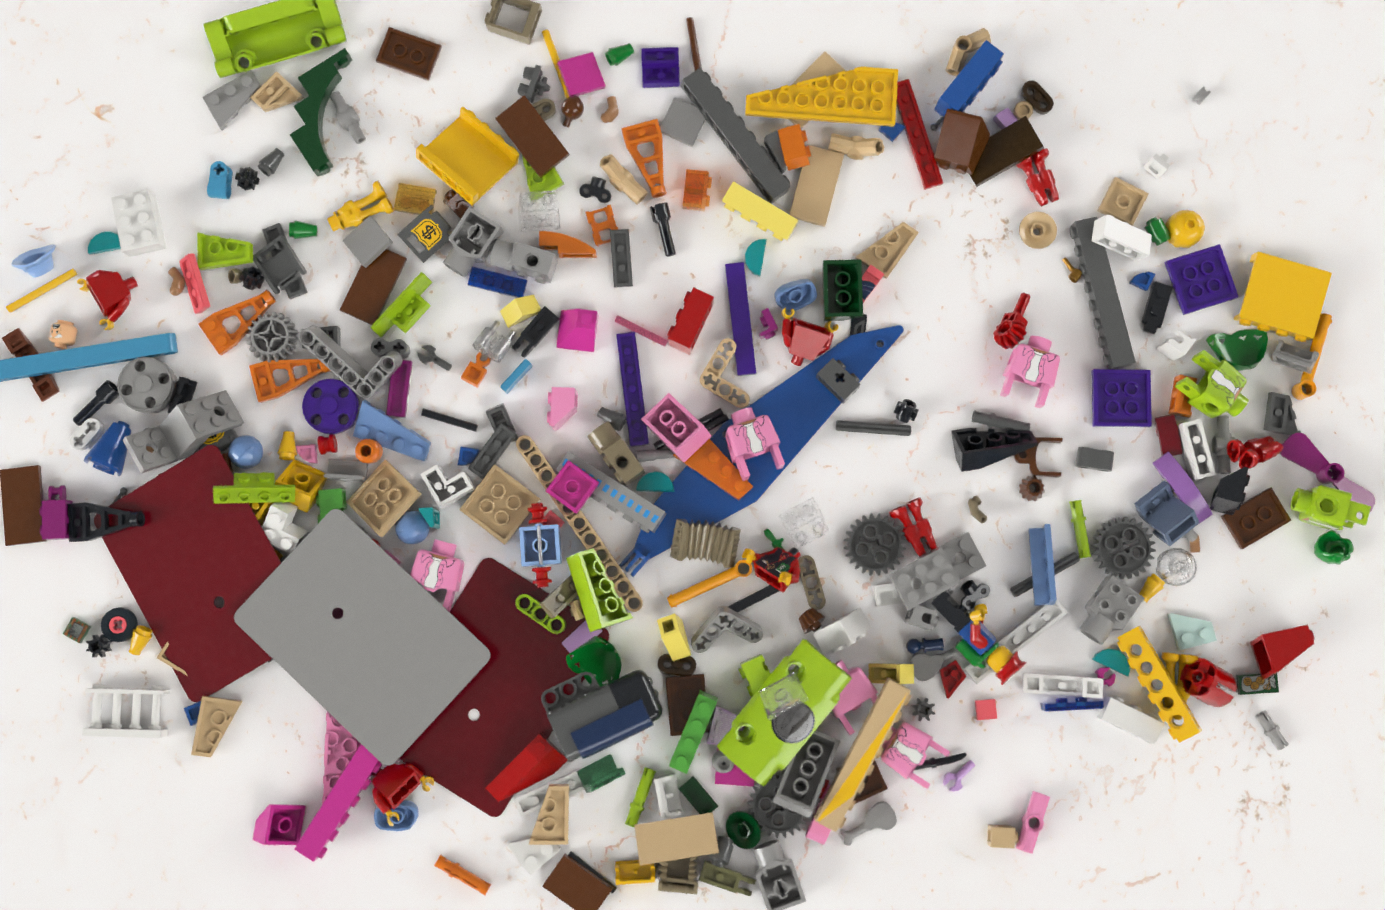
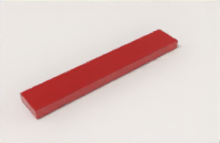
[896,79,943,190]

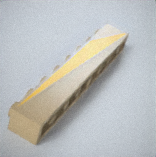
[814,678,912,832]

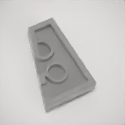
[202,70,261,131]

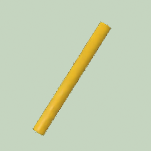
[542,29,569,98]
[6,268,77,313]

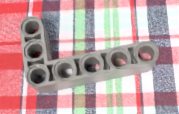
[299,325,402,399]

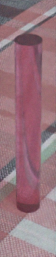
[614,315,668,347]

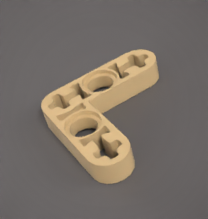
[700,338,750,408]

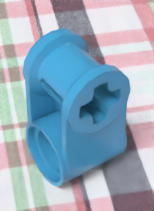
[207,161,233,199]

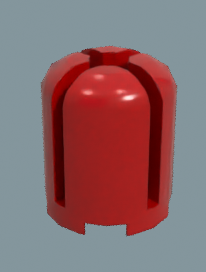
[1180,658,1237,707]

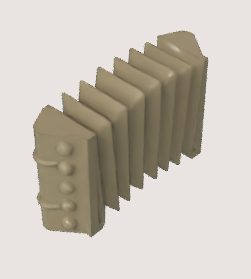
[670,519,741,568]
[657,856,698,895]

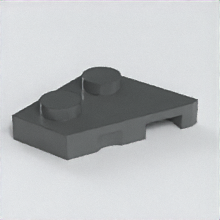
[1263,392,1301,435]

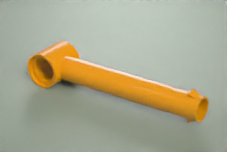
[1291,313,1333,400]
[667,560,752,608]

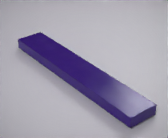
[725,262,757,376]
[616,332,649,447]

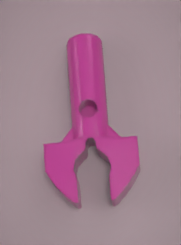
[1087,667,1116,698]

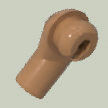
[601,96,619,123]
[168,267,185,296]

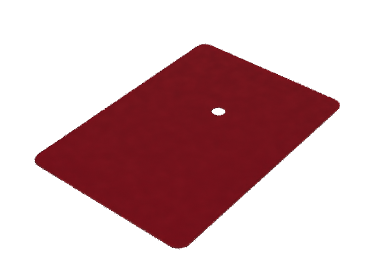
[94,445,281,702]
[399,558,609,817]

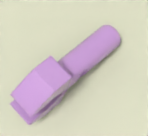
[943,760,975,791]

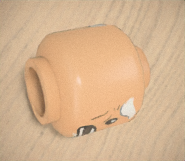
[49,320,78,349]

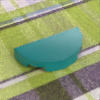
[88,232,121,255]
[745,239,767,277]
[636,472,674,492]
[1091,649,1130,677]

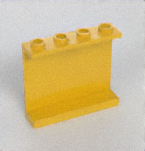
[416,106,519,206]
[1233,252,1332,342]

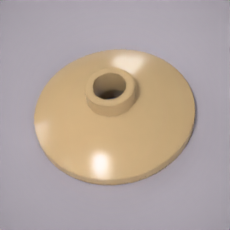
[1019,212,1057,249]

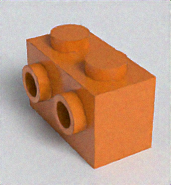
[778,124,812,171]

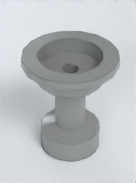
[712,750,734,773]

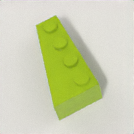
[566,548,633,632]
[738,654,771,697]

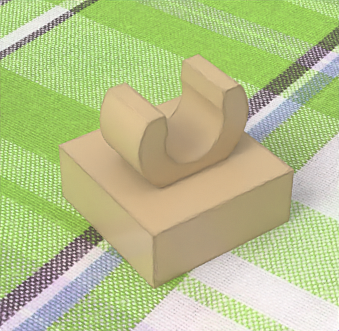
[569,599,585,621]

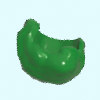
[1314,530,1354,565]

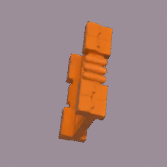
[585,204,618,247]

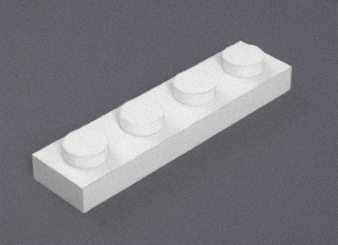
[513,767,594,817]

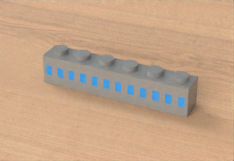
[556,451,667,533]

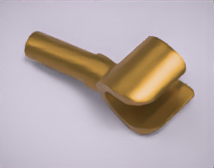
[1062,257,1082,283]

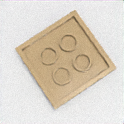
[346,459,422,538]
[459,464,541,545]

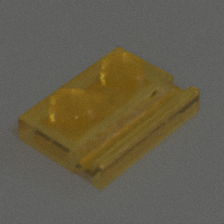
[394,183,437,215]

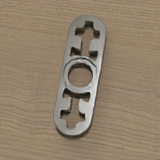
[798,555,826,610]

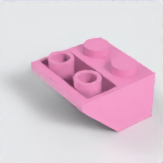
[547,387,578,430]

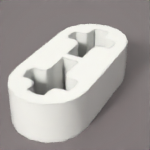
[70,418,103,451]

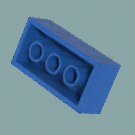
[934,40,1004,117]

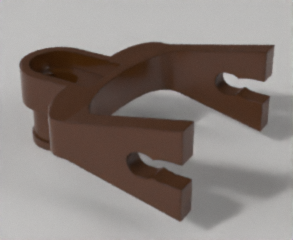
[1014,437,1063,478]

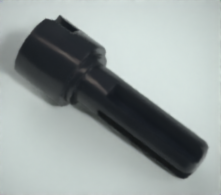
[650,202,676,257]
[73,380,119,426]

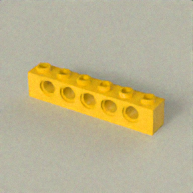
[1117,626,1202,743]

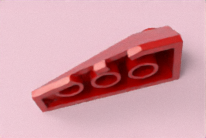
[485,732,568,802]

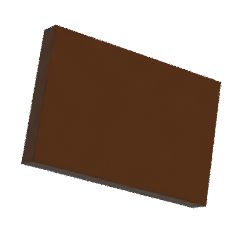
[376,27,442,81]
[1221,487,1292,549]
[665,674,709,736]
[542,854,613,910]

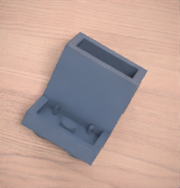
[1134,481,1199,546]

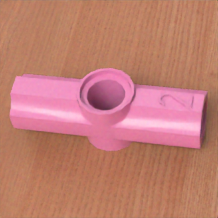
[1015,791,1050,854]

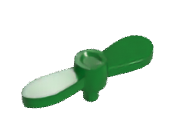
[764,529,785,550]

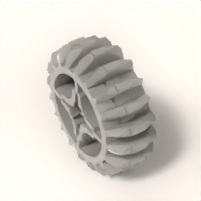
[246,312,299,362]

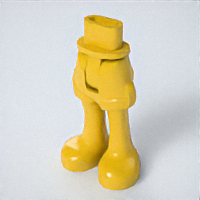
[327,180,394,231]
[1161,652,1198,720]

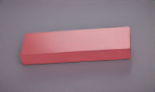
[179,253,211,314]

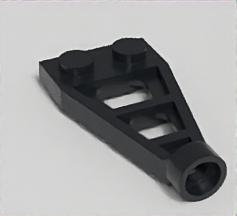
[68,503,145,542]

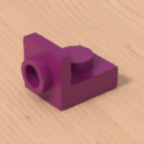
[759,308,778,340]

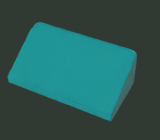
[418,507,440,529]

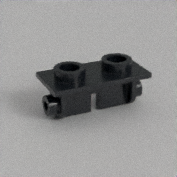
[167,376,198,413]

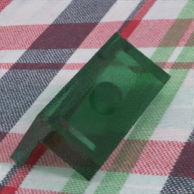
[577,754,626,793]

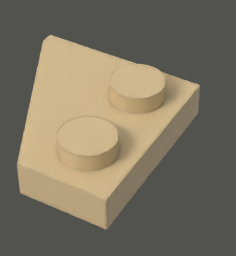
[250,71,304,112]

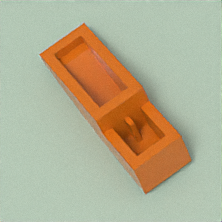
[539,231,597,258]

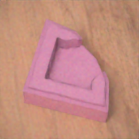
[296,444,318,464]

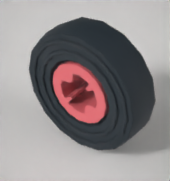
[101,607,138,642]

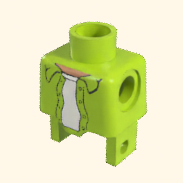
[1174,350,1249,418]
[1290,485,1371,530]

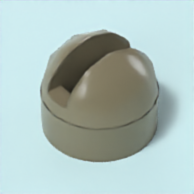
[228,268,243,284]

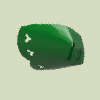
[1206,329,1268,371]
[566,636,622,687]

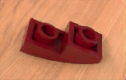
[1154,414,1182,456]

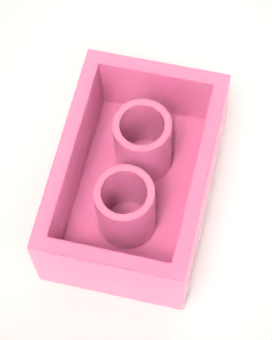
[641,393,711,462]

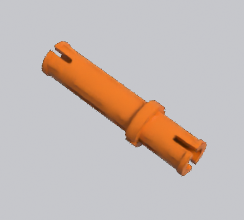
[434,855,491,895]

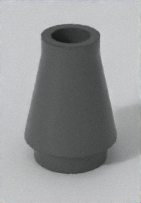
[257,148,285,176]
[597,407,627,431]

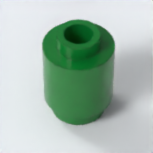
[1144,217,1171,246]

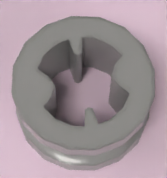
[1192,86,1211,105]

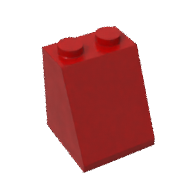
[1250,625,1314,680]

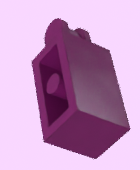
[40,485,73,540]

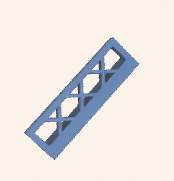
[1028,524,1057,606]

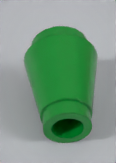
[605,43,634,66]
[289,220,317,239]

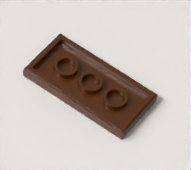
[495,95,570,178]
[340,249,407,325]
[0,465,47,546]

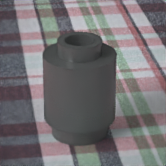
[710,836,734,868]

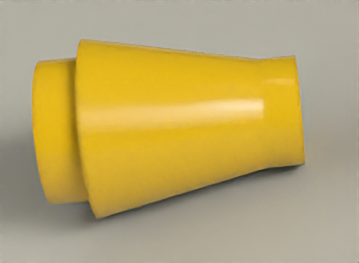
[277,431,297,461]
[1139,573,1165,603]
[129,625,152,656]

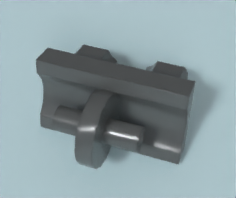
[517,65,551,103]

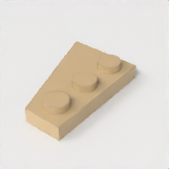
[855,222,919,279]
[191,695,242,757]
[529,784,569,845]

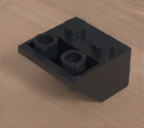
[1209,467,1250,516]

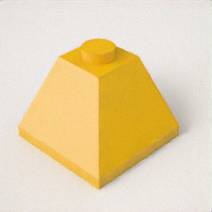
[275,460,327,513]

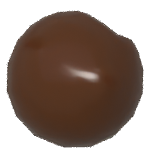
[561,96,584,128]

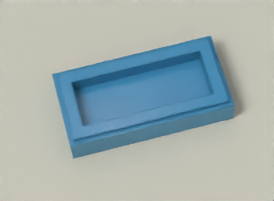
[500,359,533,394]

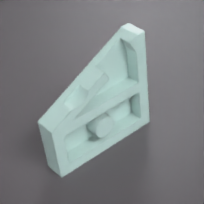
[1167,613,1217,650]

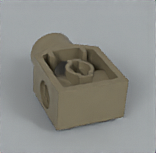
[587,421,645,486]

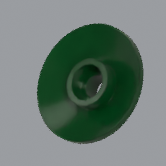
[726,811,761,849]

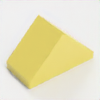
[500,294,541,328]

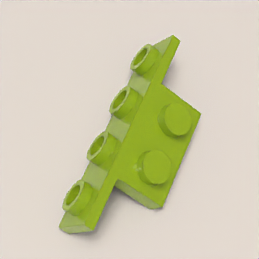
[370,272,432,338]
[213,472,295,504]

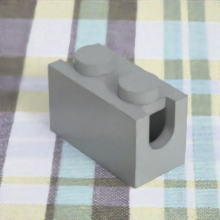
[904,605,939,630]

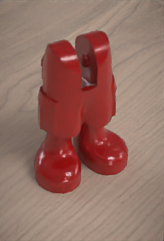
[1016,148,1059,207]
[1227,436,1283,469]
[888,497,937,557]

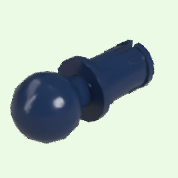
[906,638,944,654]

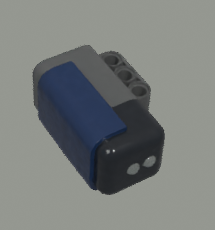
[541,670,663,762]

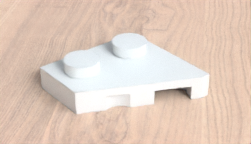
[507,838,561,875]

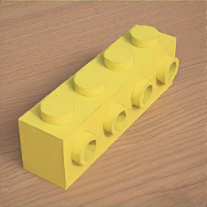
[722,181,799,241]

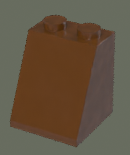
[934,108,991,175]

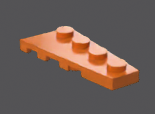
[673,438,753,501]

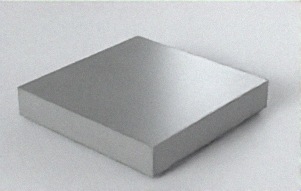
[660,97,706,147]
[343,216,393,268]

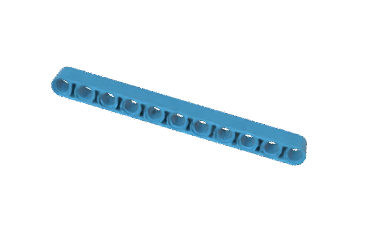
[0,333,178,382]

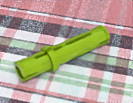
[1069,500,1092,558]
[625,767,656,828]

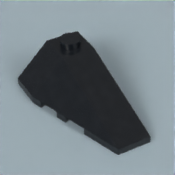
[951,428,1038,472]

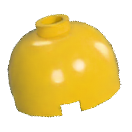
[1165,210,1205,248]

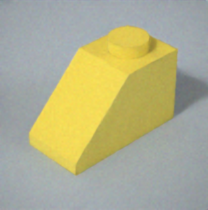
[868,663,914,684]

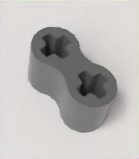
[371,338,410,359]
[1076,447,1114,472]

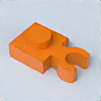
[461,352,491,388]

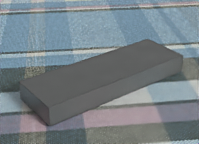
[610,229,633,288]
[468,422,518,480]

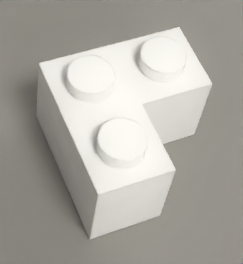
[420,465,476,509]
[262,502,309,554]
[813,607,872,654]

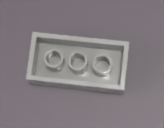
[773,730,840,818]

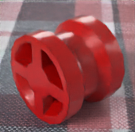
[317,434,338,455]

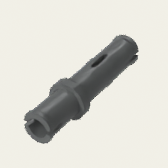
[971,410,1030,431]

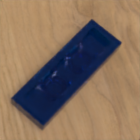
[467,266,528,298]
[1040,697,1104,712]

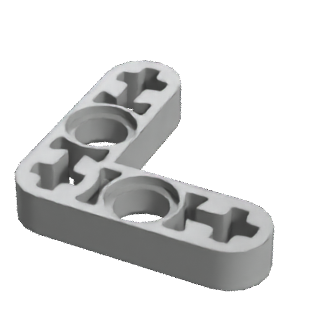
[691,606,763,653]

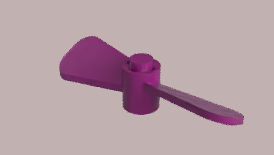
[1280,432,1375,512]

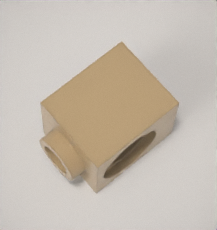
[987,824,1018,848]

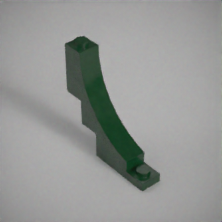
[289,48,353,176]

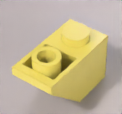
[657,613,691,661]

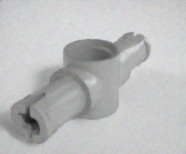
[330,91,366,144]
[1211,416,1235,474]

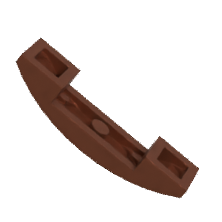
[2,328,60,402]

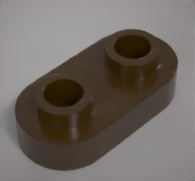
[1021,80,1054,115]
[657,654,696,676]

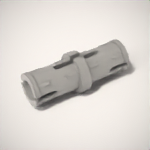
[1255,710,1289,750]

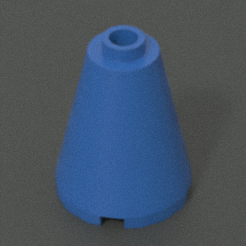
[83,421,132,476]

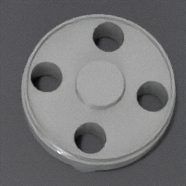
[117,357,178,413]

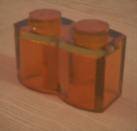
[682,169,712,212]

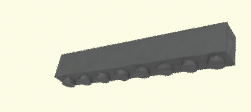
[681,67,791,204]
[1069,216,1136,369]

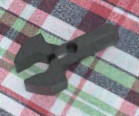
[418,345,452,371]

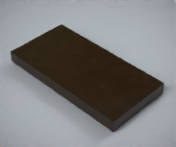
[969,116,1044,187]

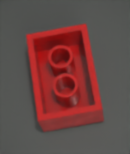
[667,287,714,355]

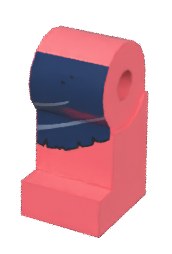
[862,264,884,303]

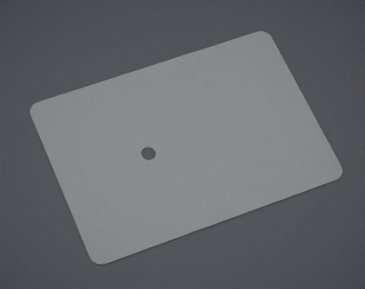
[234,509,490,765]

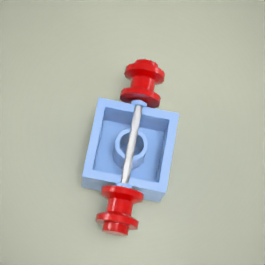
[519,503,562,588]

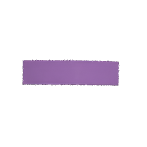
[1152,452,1213,524]

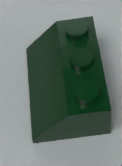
[822,259,863,321]

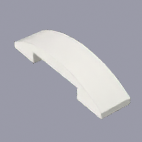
[1023,673,1103,698]

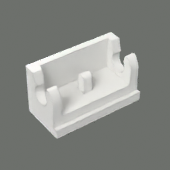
[1156,332,1196,361]
[873,580,914,607]
[654,773,683,819]

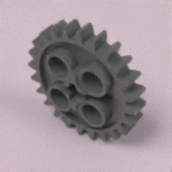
[843,513,907,576]
[1091,517,1156,579]
[747,773,807,838]

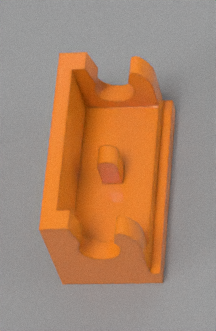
[1168,374,1197,418]

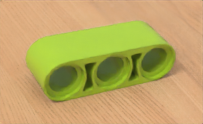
[515,594,566,634]

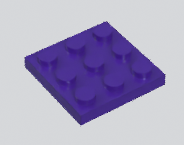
[1164,244,1239,315]
[1091,369,1152,427]

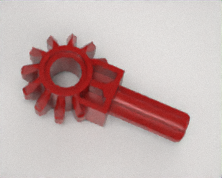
[993,293,1031,349]

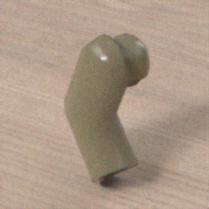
[968,496,987,524]

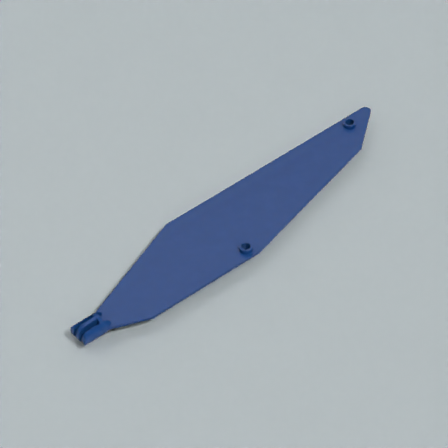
[619,325,904,577]

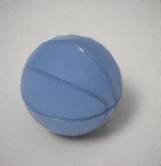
[228,435,263,469]
[395,511,430,545]

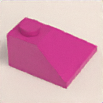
[556,309,599,352]
[252,804,306,845]

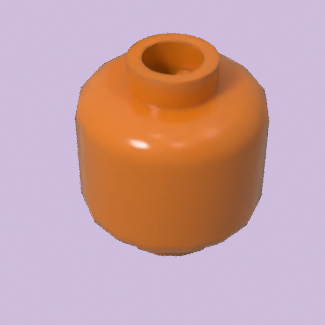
[355,439,383,464]

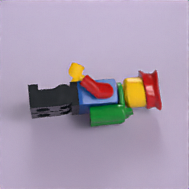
[931,588,1027,685]

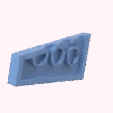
[353,400,432,462]

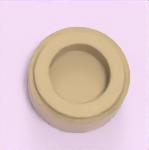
[1013,101,1033,120]

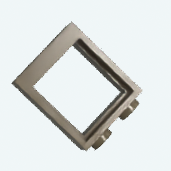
[484,0,542,45]

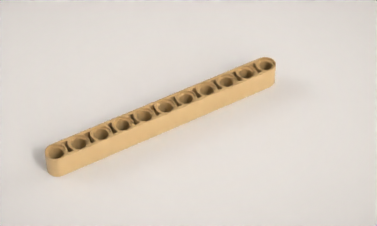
[516,435,643,612]

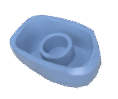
[774,279,817,312]
[374,800,419,831]

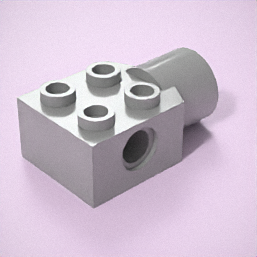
[443,206,504,277]
[490,239,558,284]
[1079,575,1145,645]
[753,839,807,910]

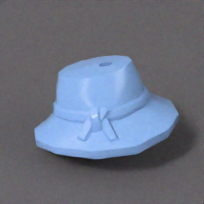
[11,245,56,278]

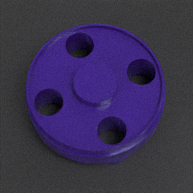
[302,379,360,435]

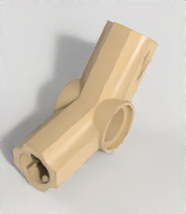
[945,28,991,76]
[828,133,884,160]
[599,154,648,204]

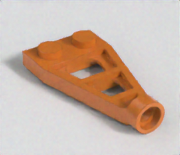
[621,119,667,198]
[198,290,276,356]
[249,359,331,403]

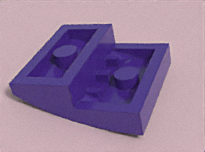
[641,47,680,88]

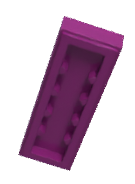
[386,360,413,418]

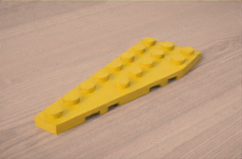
[745,67,898,127]

